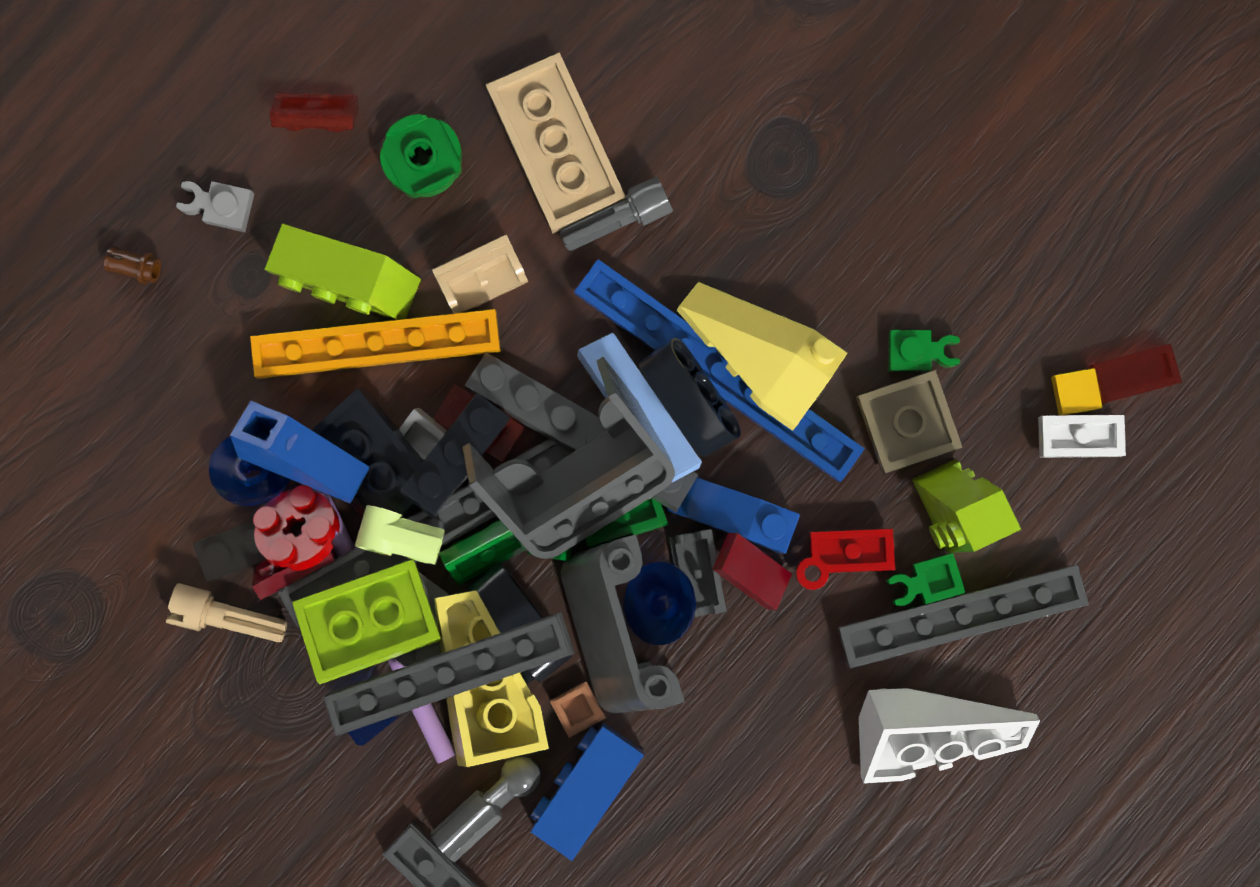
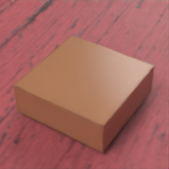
[550,680,606,738]

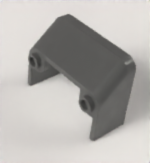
[463,357,675,559]

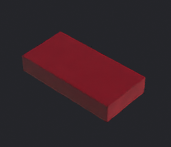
[712,533,792,610]

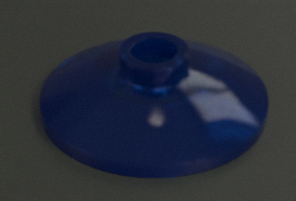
[209,436,290,506]
[624,562,696,645]

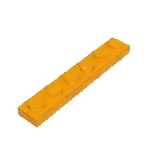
[250,309,501,379]

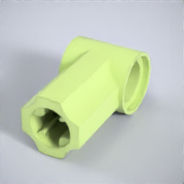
[355,505,445,565]

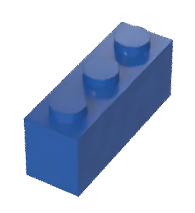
[530,722,644,861]

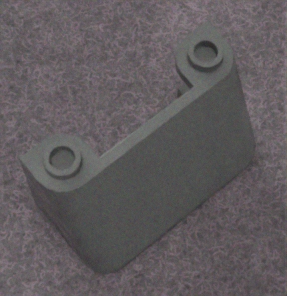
[561,534,685,713]

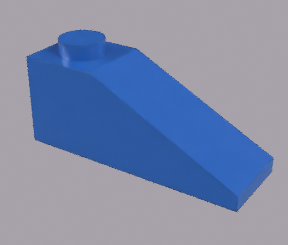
[666,478,800,554]

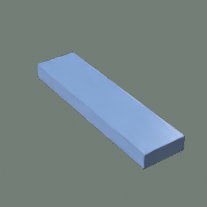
[577,333,702,482]

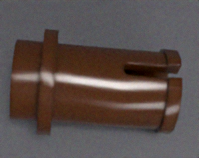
[104,246,161,285]

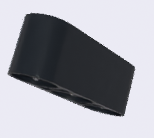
[639,338,741,457]
[467,562,572,683]

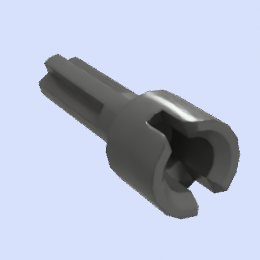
[560,176,673,251]

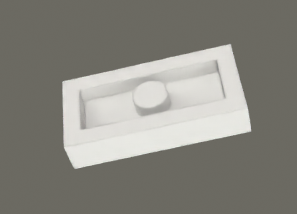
[1038,415,1126,458]

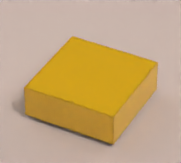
[1051,368,1103,416]

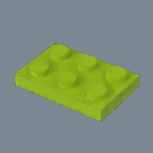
[292,559,442,684]

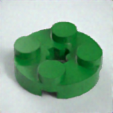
[380,114,462,198]

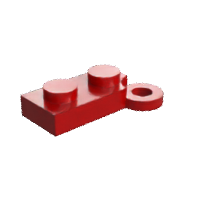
[795,529,895,590]

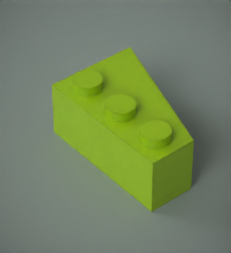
[264,224,421,320]
[912,459,1021,553]

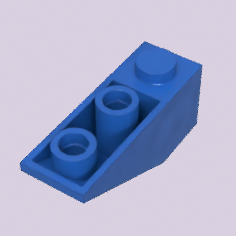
[230,401,369,504]

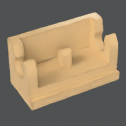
[432,235,528,314]

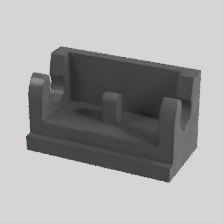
[669,529,727,618]

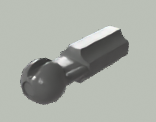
[430,756,541,862]

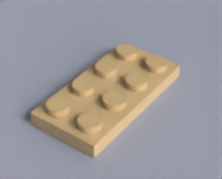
[486,52,626,234]

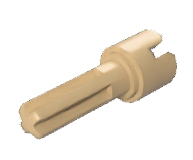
[166,583,287,642]

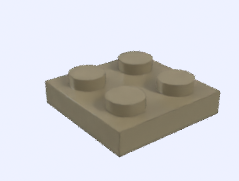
[856,370,962,474]

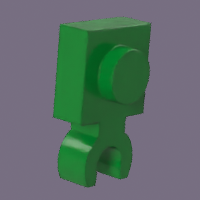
[888,330,960,373]
[886,553,965,606]

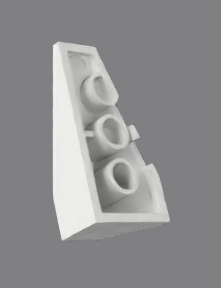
[859,688,1040,783]

